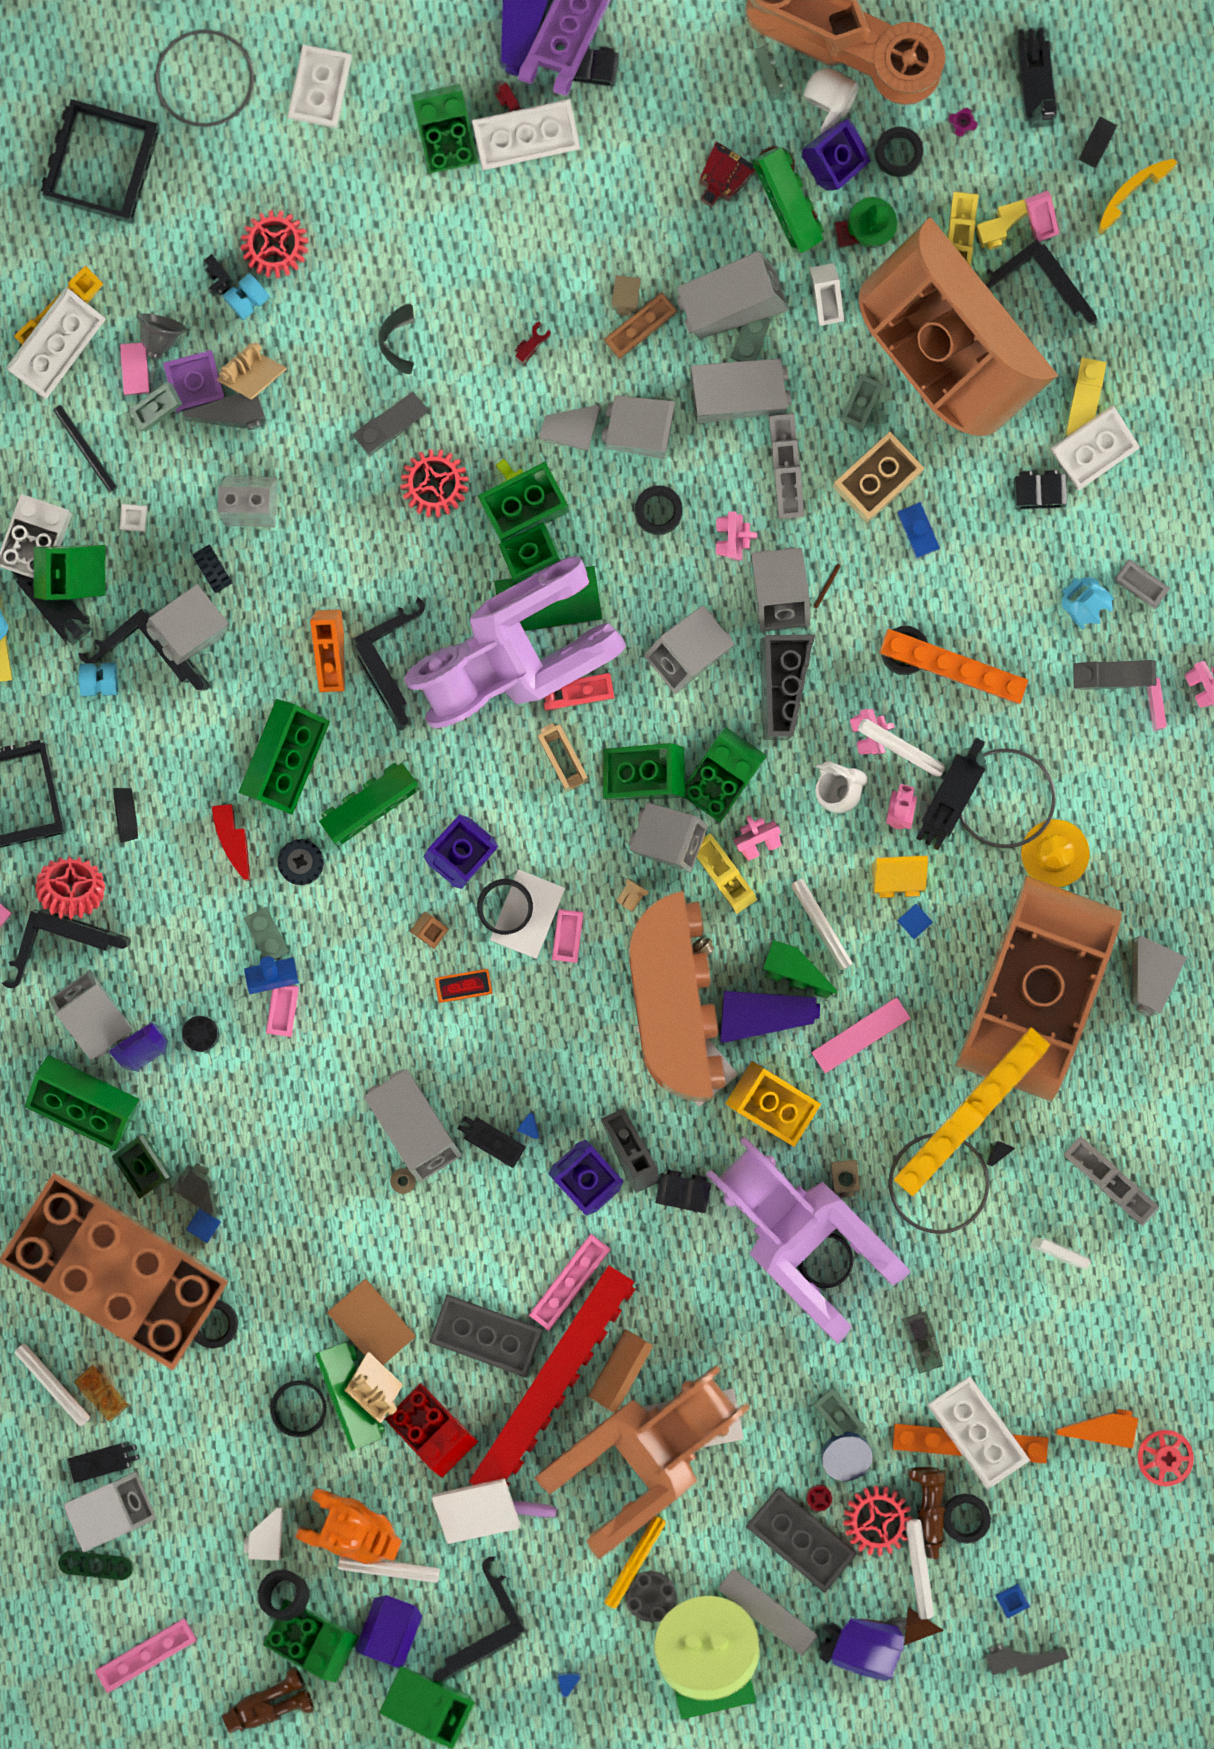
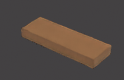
[604,292,678,360]

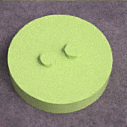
[655,1596,760,1700]

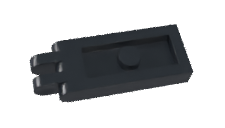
[457,1116,526,1169]
[67,1442,140,1483]

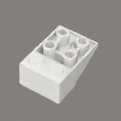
[0,494,72,579]

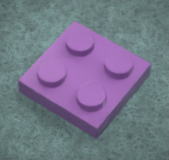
[163,350,225,413]

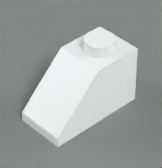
[809,263,844,326]
[244,1507,283,1561]

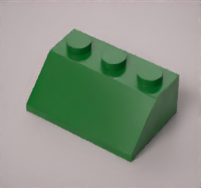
[478,462,569,543]
[674,1678,756,1720]

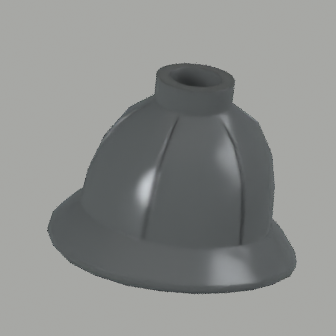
[136,313,186,358]

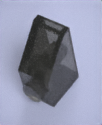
[172,1163,219,1218]
[902,1311,943,1374]

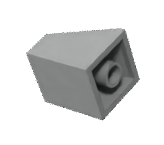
[601,395,675,460]
[752,548,810,632]
[146,584,229,665]
[644,605,735,695]
[629,802,708,873]
[1132,935,1187,1017]
[49,969,132,1060]
[63,1472,157,1552]

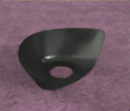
[379,304,415,375]

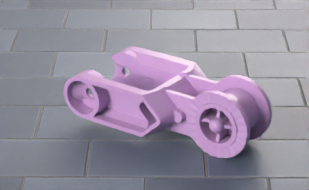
[404,556,626,728]
[706,1137,911,1344]

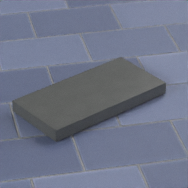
[429,1294,543,1378]
[745,1487,858,1593]

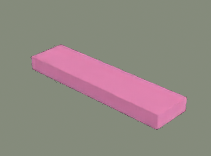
[811,997,911,1073]
[529,1234,611,1331]
[95,1618,197,1693]

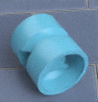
[222,273,270,321]
[79,662,118,697]

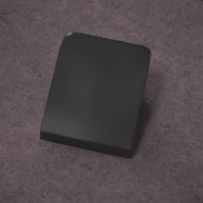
[986,1141,1015,1166]

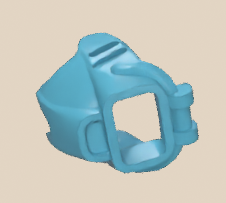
[1062,577,1114,630]

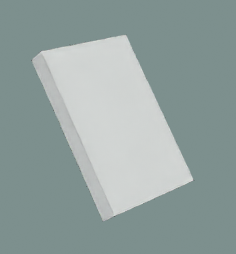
[288,45,352,128]
[1050,405,1140,491]
[490,869,565,959]
[432,1479,520,1544]

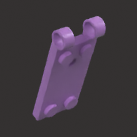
[518,0,611,96]

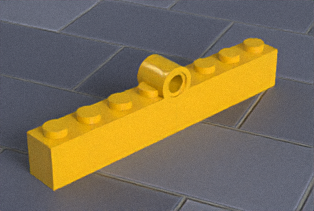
[894,1028,1050,1197]

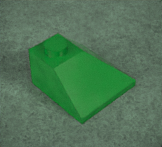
[498,522,561,583]

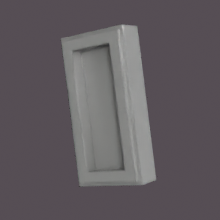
[1114,559,1170,609]

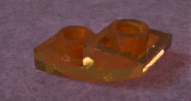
[74,1365,129,1422]

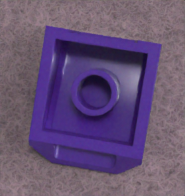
[801,118,871,191]
[423,814,498,889]
[109,1022,168,1072]
[548,1140,624,1216]
[355,1595,422,1668]
[832,1618,904,1681]

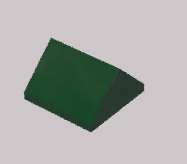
[112,1134,173,1199]

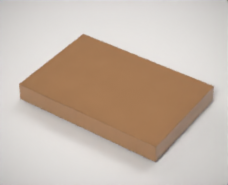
[327,1278,416,1365]
[588,1329,653,1414]

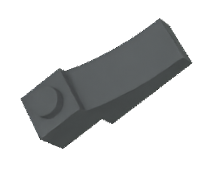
[353,391,429,457]
[1073,660,1156,690]
[984,1643,1069,1676]

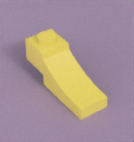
[975,200,1028,250]
[1066,358,1107,437]
[697,833,757,914]

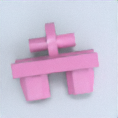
[716,512,757,561]
[1185,661,1214,708]
[850,709,895,755]
[886,784,917,829]
[732,815,781,861]

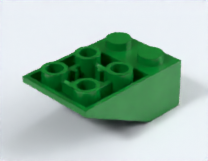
[411,84,478,174]
[34,545,105,600]
[684,727,767,823]
[762,940,837,999]
[263,1599,359,1683]
[378,1666,475,1749]

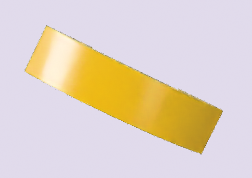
[1098,159,1177,234]
[14,265,103,345]

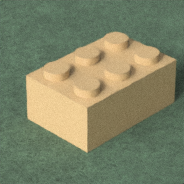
[833,432,924,524]

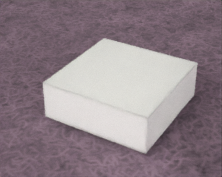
[119,504,148,532]

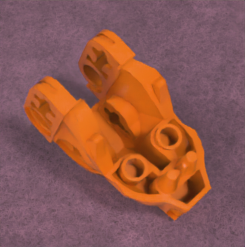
[295,1487,402,1564]

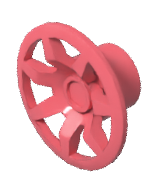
[1138,1430,1194,1486]

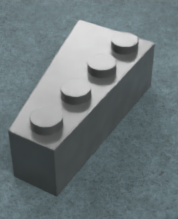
[760,635,815,740]

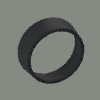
[113,788,138,843]
[477,879,533,935]
[798,1233,854,1288]
[270,1381,327,1437]

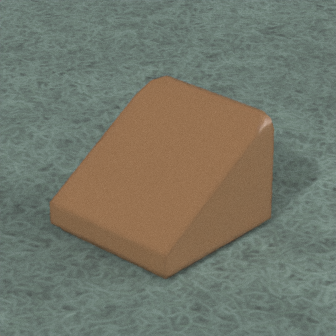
[410,911,449,949]

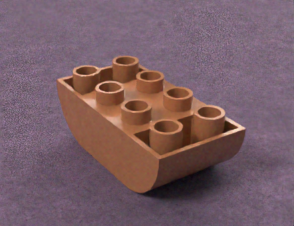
[859,217,1058,436]
[955,875,1122,1102]
[629,891,725,1102]
[0,1173,228,1371]

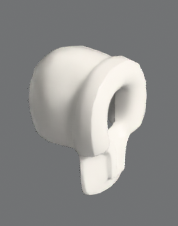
[804,68,859,134]
[816,761,868,814]

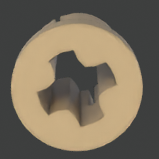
[616,878,649,912]

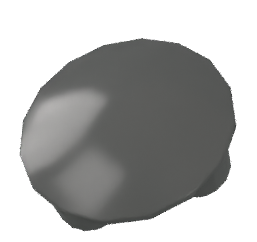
[625,1571,677,1622]

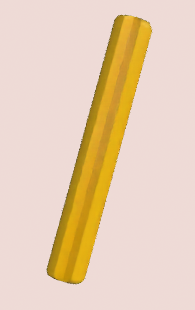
[604,1516,666,1609]

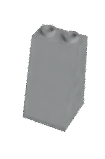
[677,251,789,339]
[690,359,791,424]
[218,476,277,527]
[363,1069,463,1183]

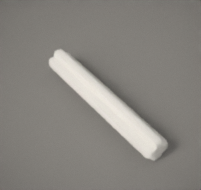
[858,719,945,777]
[791,879,852,970]
[15,1344,90,1426]
[906,1519,934,1619]
[338,1556,440,1583]

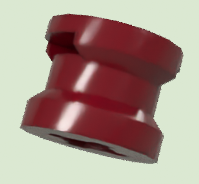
[806,1484,833,1511]

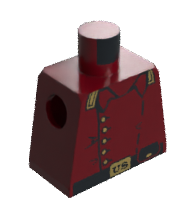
[699,141,756,207]

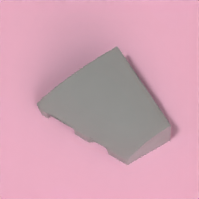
[539,405,600,452]

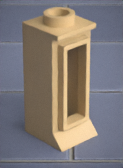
[537,723,589,793]

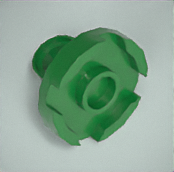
[847,197,898,248]

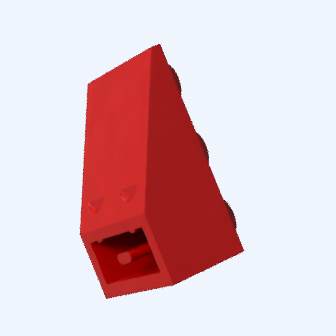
[385,1383,479,1478]

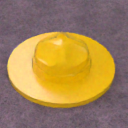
[1021,819,1090,887]

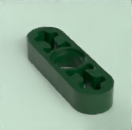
[58,1550,134,1580]

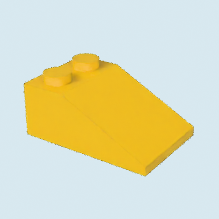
[872,856,928,898]
[725,1061,821,1147]

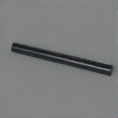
[53,405,118,493]

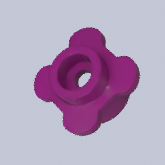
[948,107,978,137]

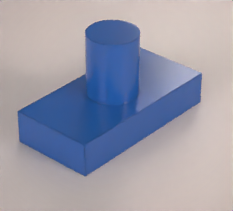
[897,502,940,559]
[244,956,299,995]

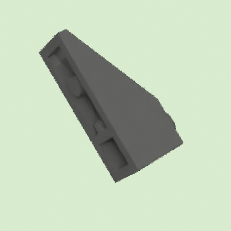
[183,393,266,430]
[601,1109,659,1193]

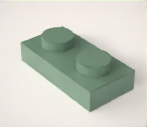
[755,46,784,102]
[730,318,771,362]
[840,374,883,431]
[129,382,183,431]
[243,907,290,960]
[813,1388,866,1436]

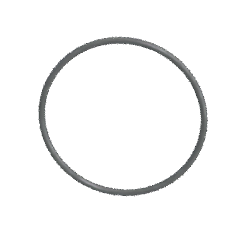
[155,30,254,127]
[960,749,1056,848]
[889,1133,989,1234]

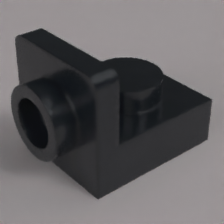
[204,254,233,297]
[818,1622,843,1664]

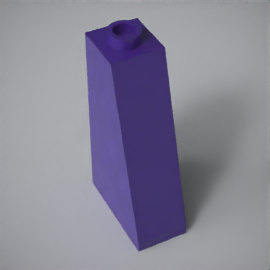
[501,0,550,76]
[720,991,820,1043]

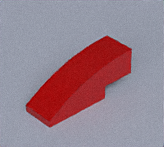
[211,804,251,881]

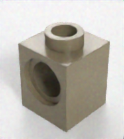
[612,275,641,316]
[830,1160,860,1198]

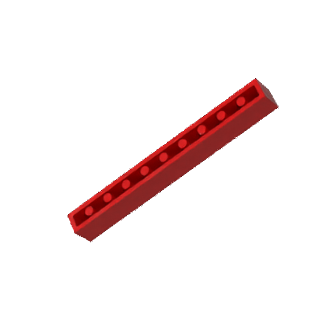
[469,1265,636,1487]

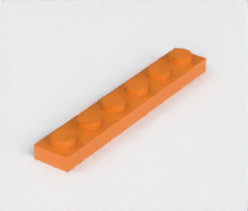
[879,629,1028,704]
[892,1423,1049,1463]

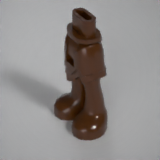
[908,1467,946,1559]
[221,1666,315,1734]

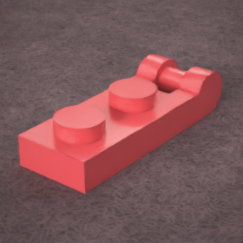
[543,673,615,711]

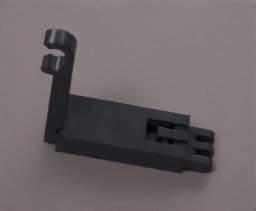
[1017,27,1057,128]
[985,240,1097,326]
[12,571,92,645]
[352,597,425,730]
[79,609,209,691]
[916,737,986,850]
[2,909,131,988]
[433,1556,528,1682]

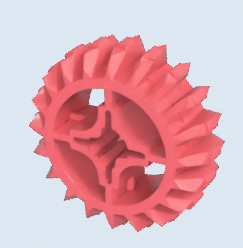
[240,210,309,279]
[400,449,469,518]
[35,855,105,920]
[843,1486,913,1556]

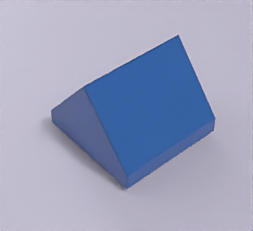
[517,1113,540,1139]
[557,1672,581,1697]

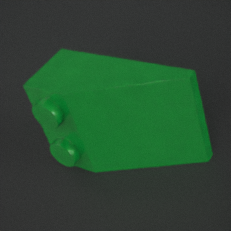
[603,743,685,800]

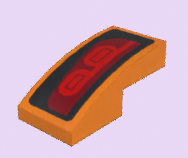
[434,969,493,1003]

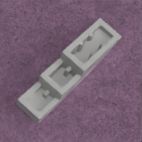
[769,412,804,519]
[1063,1136,1160,1227]
[718,1569,818,1656]

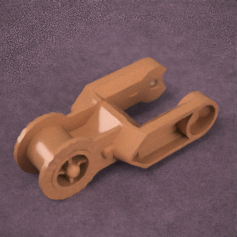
[745,0,945,105]
[534,1365,750,1559]

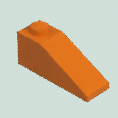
[310,609,345,692]
[1055,1409,1138,1449]

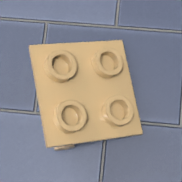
[217,342,287,400]
[345,1352,403,1423]

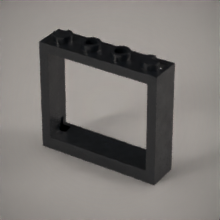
[40,99,160,224]
[0,740,66,848]

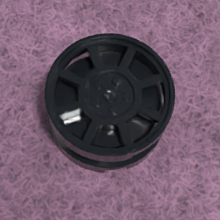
[182,1016,219,1052]

